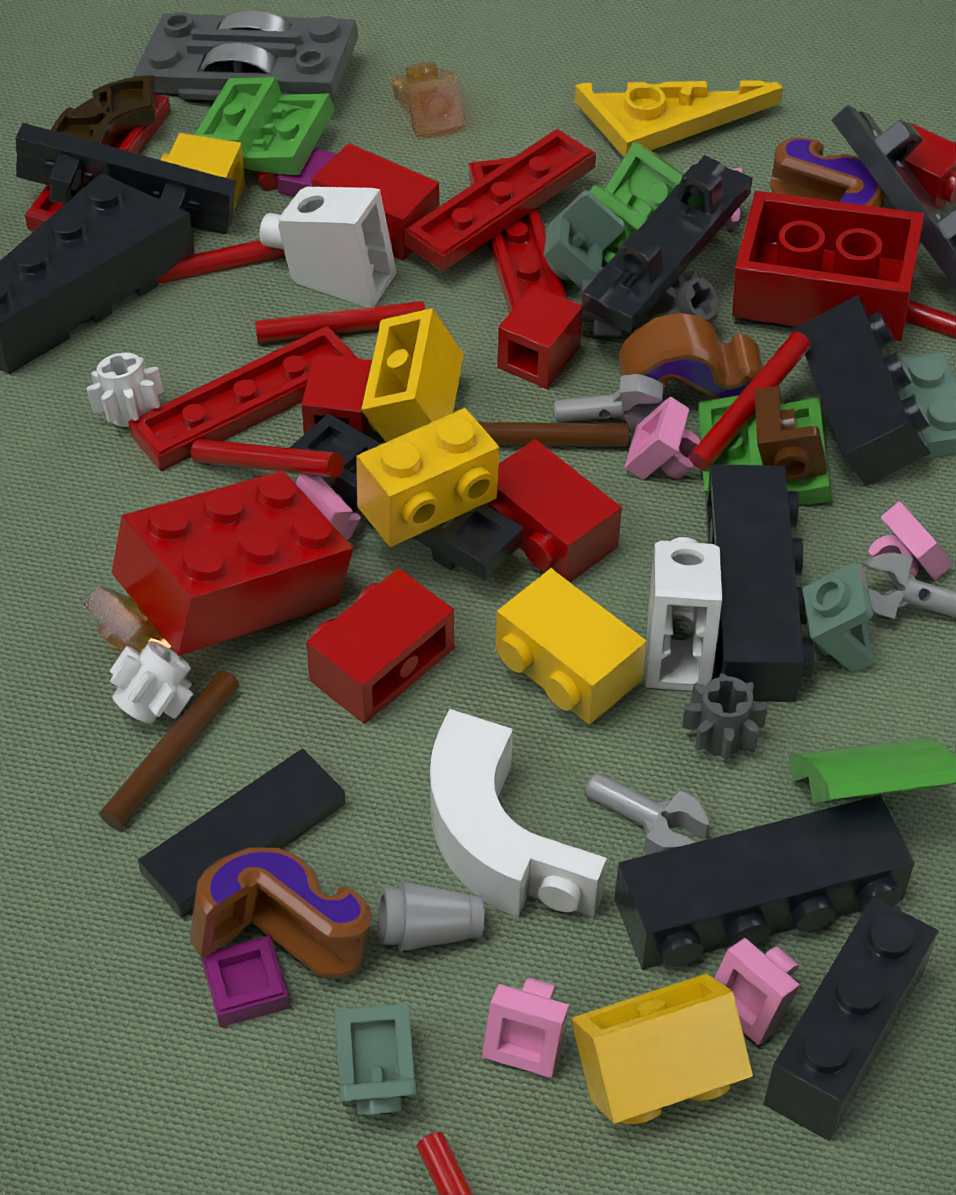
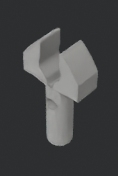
[553,374,666,433]
[861,552,956,619]
[585,773,709,854]

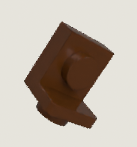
[755,386,827,480]

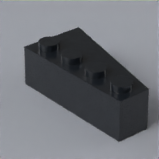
[0,173,195,374]

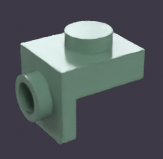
[543,191,624,287]
[802,562,875,673]
[334,1003,417,1115]

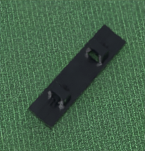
[831,105,956,289]
[16,123,236,234]
[581,155,753,333]
[289,413,523,581]

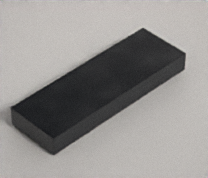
[138,748,346,918]

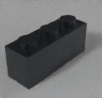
[795,295,931,486]
[763,896,939,1142]

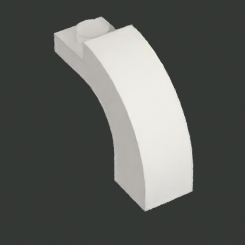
[430,709,607,918]

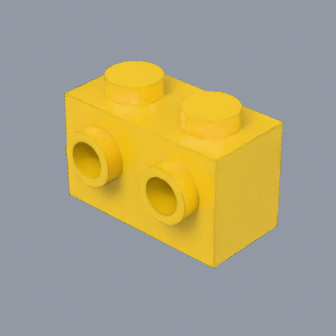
[361,308,464,442]
[356,408,500,547]
[495,568,647,725]
[571,973,753,1124]

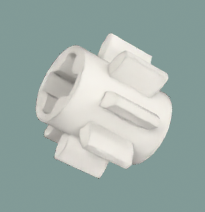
[86,353,164,427]
[110,641,193,724]

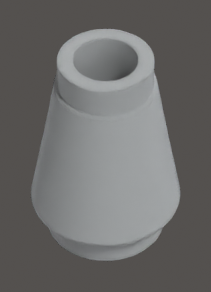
[378,880,484,952]

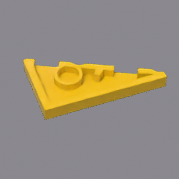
[574,80,783,157]

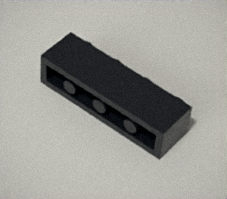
[705,464,814,702]
[614,795,915,970]

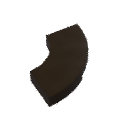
[51,75,156,146]

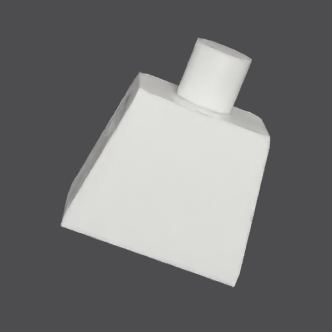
[260,187,397,307]
[645,537,722,691]

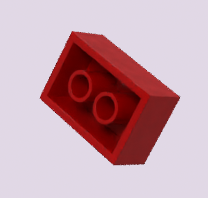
[732,191,924,342]
[111,471,354,656]

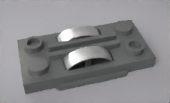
[133,10,359,100]

